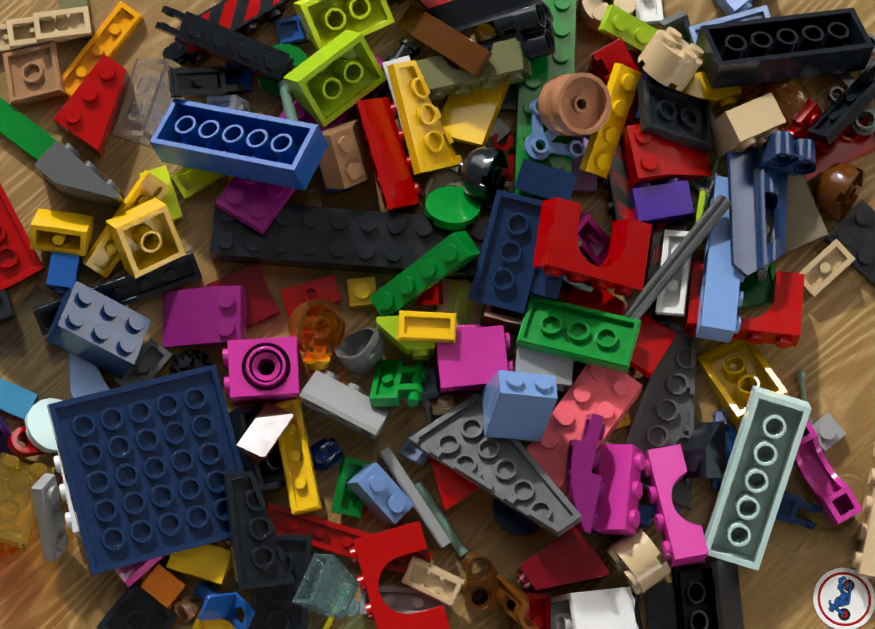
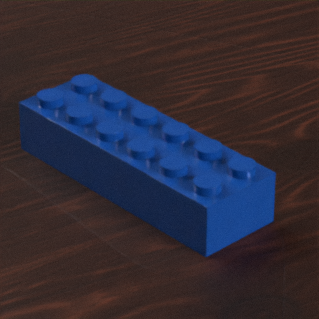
[150,98,328,191]

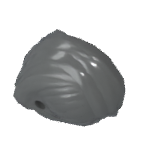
[335,327,385,375]

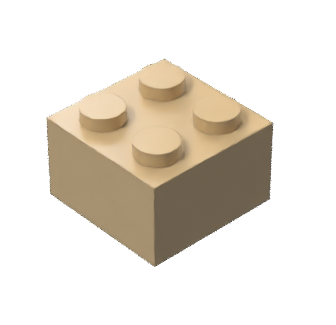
[711,92,786,158]

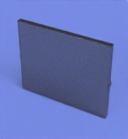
[0,285,73,400]

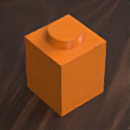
[140,564,188,609]

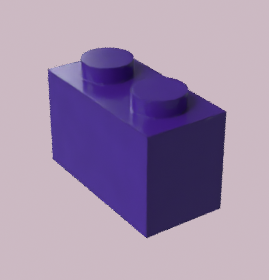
[630,178,694,225]

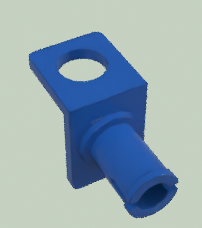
[194,581,255,629]

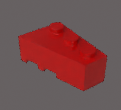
[588,37,641,127]
[54,54,130,159]
[429,456,481,514]

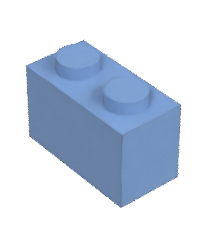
[346,463,414,525]

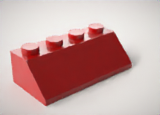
[355,97,423,213]

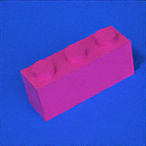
[593,444,645,536]

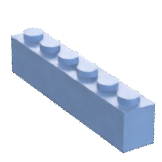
[696,176,745,343]

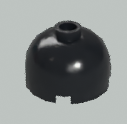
[458,147,508,204]

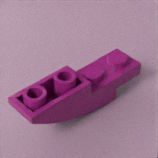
[566,413,606,533]

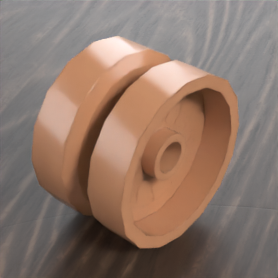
[538,73,611,136]

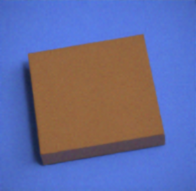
[2,41,65,107]

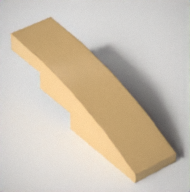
[0,6,92,54]

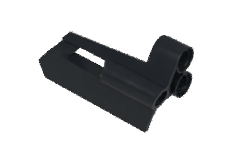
[423,0,555,62]

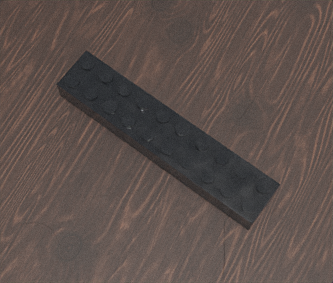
[210,199,489,280]

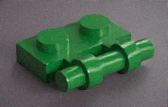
[369,359,427,407]

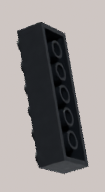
[696,8,874,89]

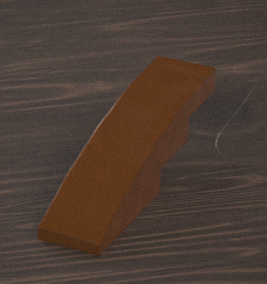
[396,3,493,77]

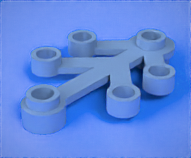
[524,98,591,161]

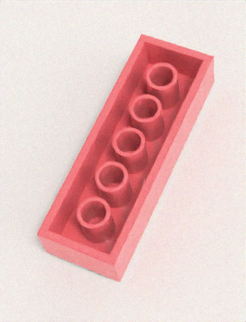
[526,364,642,529]

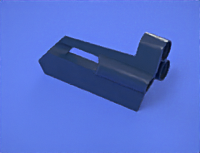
[727,131,817,277]

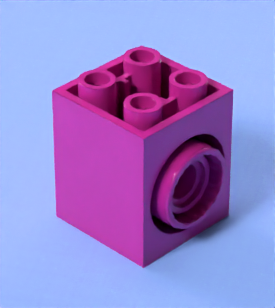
[435,324,514,396]
[223,336,301,405]

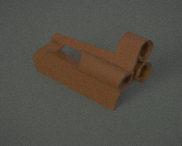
[462,552,539,629]

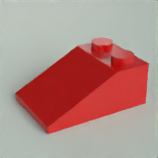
[620,124,712,189]

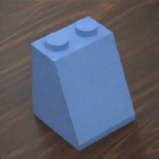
[482,370,558,442]

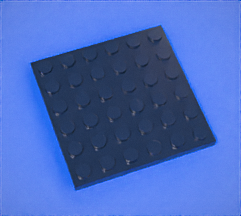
[47,364,244,576]

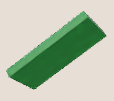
[516,294,641,373]

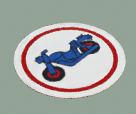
[813,568,875,629]

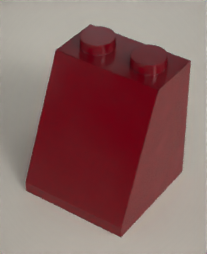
[515,526,610,593]

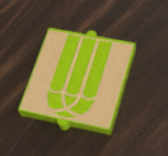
[436,278,484,326]

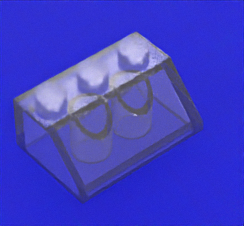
[110,59,185,148]

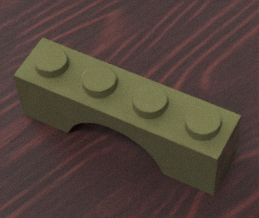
[416,38,532,101]

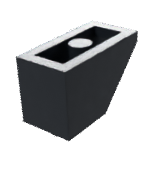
[682,421,726,479]

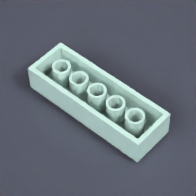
[704,385,811,570]

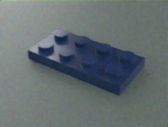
[469,189,542,314]

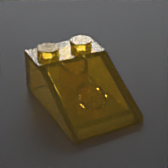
[0,452,56,549]

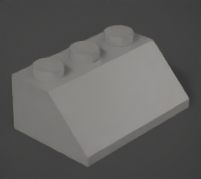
[299,370,392,442]

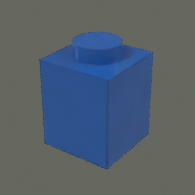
[46,252,83,296]

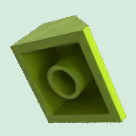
[376,316,435,362]

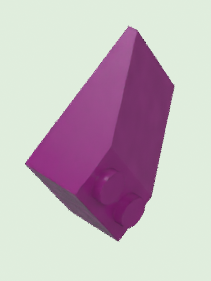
[163,286,247,348]

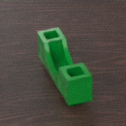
[369,231,480,317]

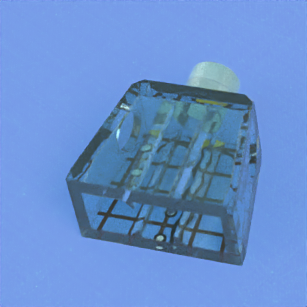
[292,553,360,619]

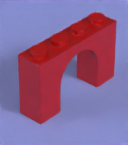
[533,197,652,296]
[684,261,805,348]
[349,521,450,629]

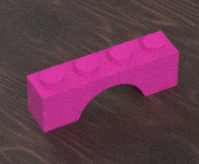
[794,420,863,527]
[641,444,709,567]

